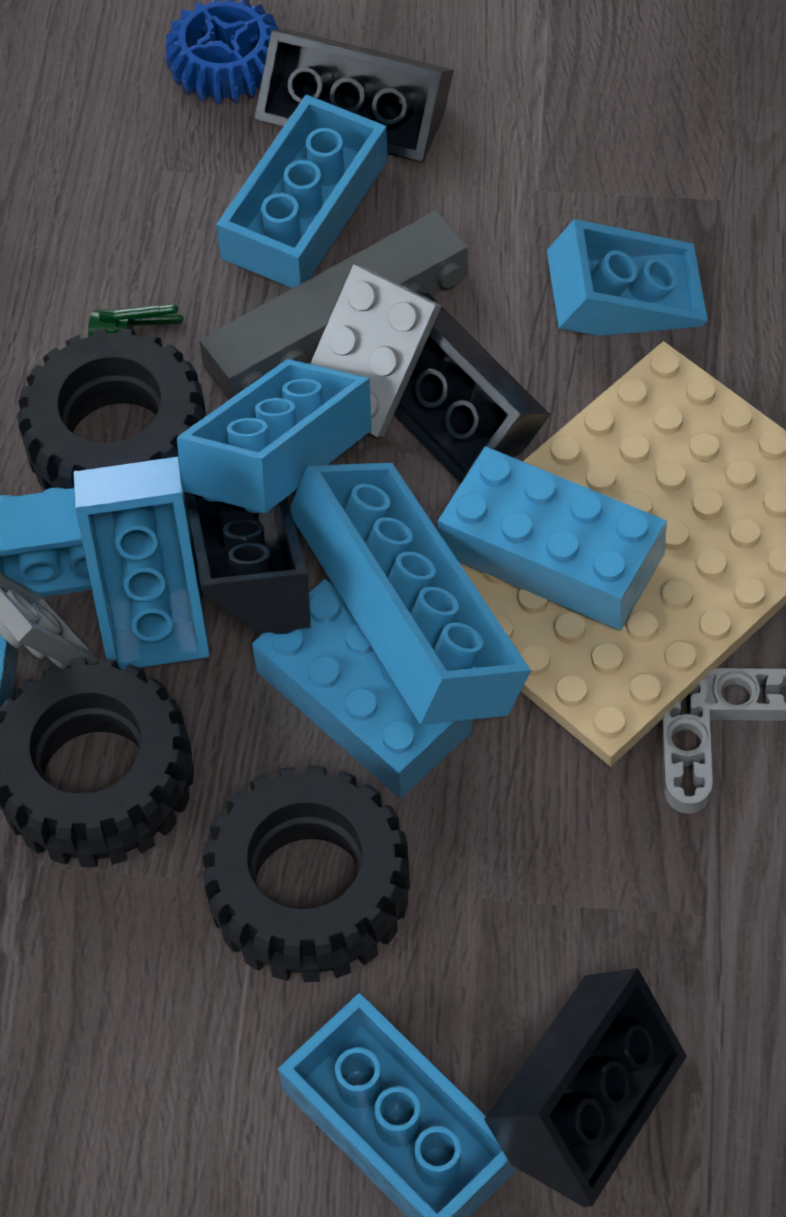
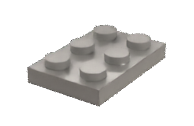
[310,264,442,437]
[0,573,99,669]

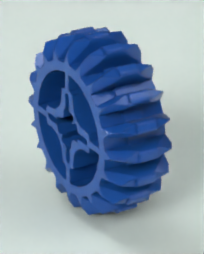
[165,0,280,105]

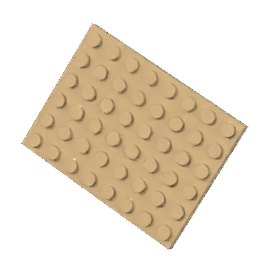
[459,341,786,767]

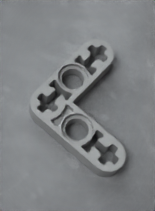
[661,668,786,814]

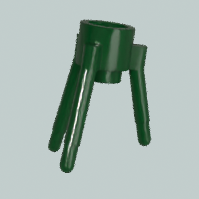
[88,304,184,337]

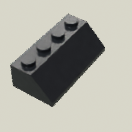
[254,29,454,161]
[394,292,551,483]
[184,492,311,634]
[484,968,687,1207]

